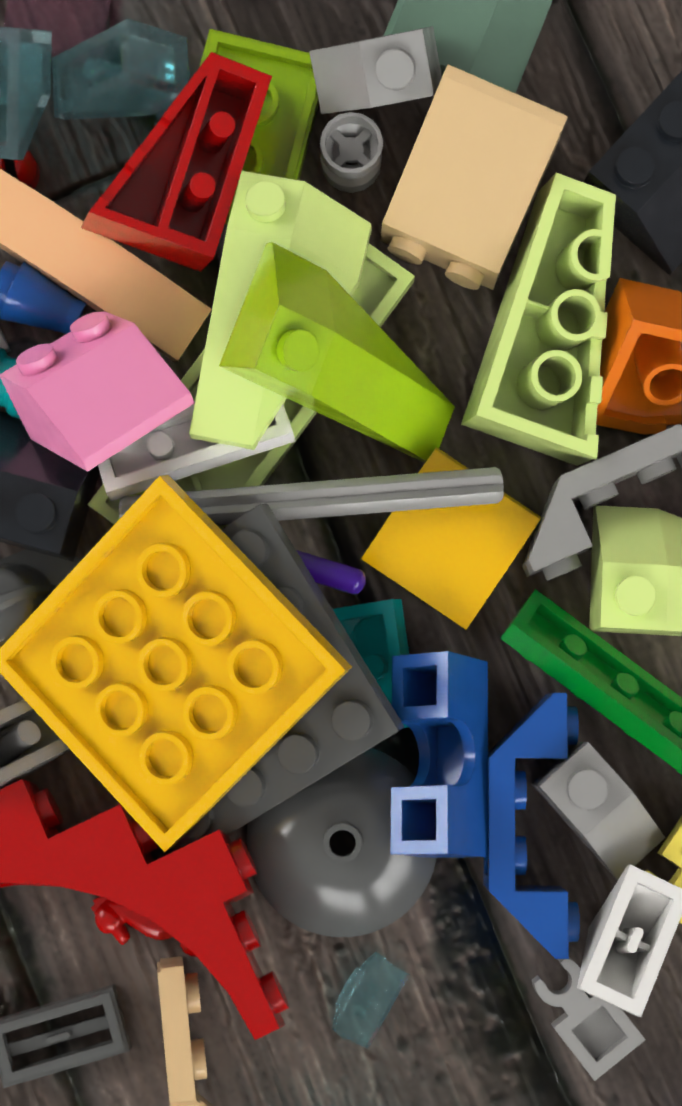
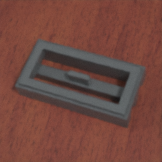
[0,984,132,1088]

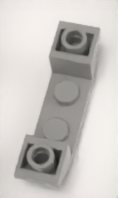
[522,424,682,581]

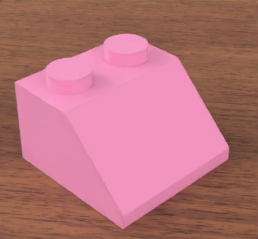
[0,311,195,472]

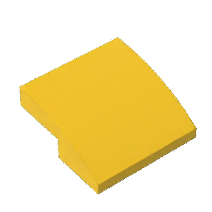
[361,447,542,630]

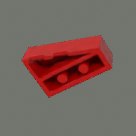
[81,52,272,272]

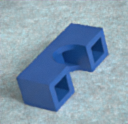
[390,651,488,858]

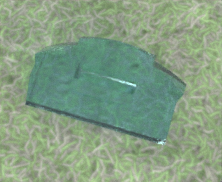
[332,952,410,1049]

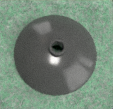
[246,748,437,937]

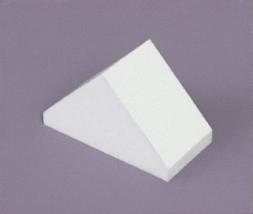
[577,864,682,1017]

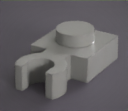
[532,957,646,1081]

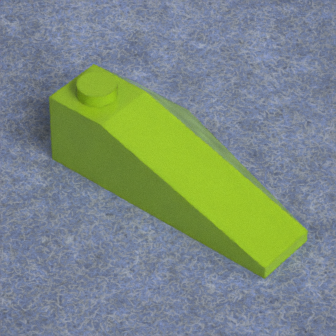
[219,242,455,463]

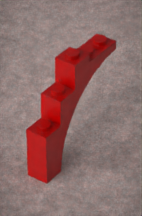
[0,779,289,1040]

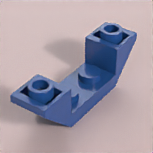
[483,693,580,959]

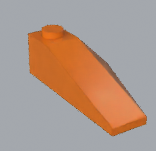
[596,278,682,435]

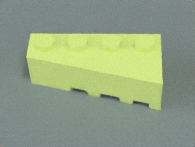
[461,172,616,466]

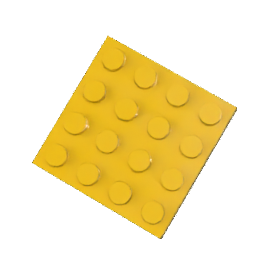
[0,475,352,852]

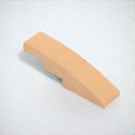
[0,169,212,361]

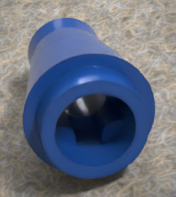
[0,261,86,335]

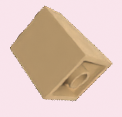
[380,64,568,290]

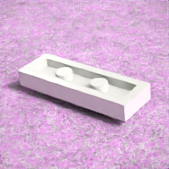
[98,401,295,501]

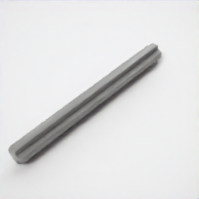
[119,467,504,526]

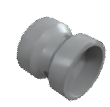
[320,112,383,193]

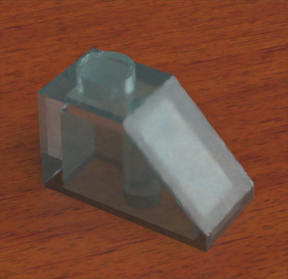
[52,19,190,120]
[0,27,52,160]

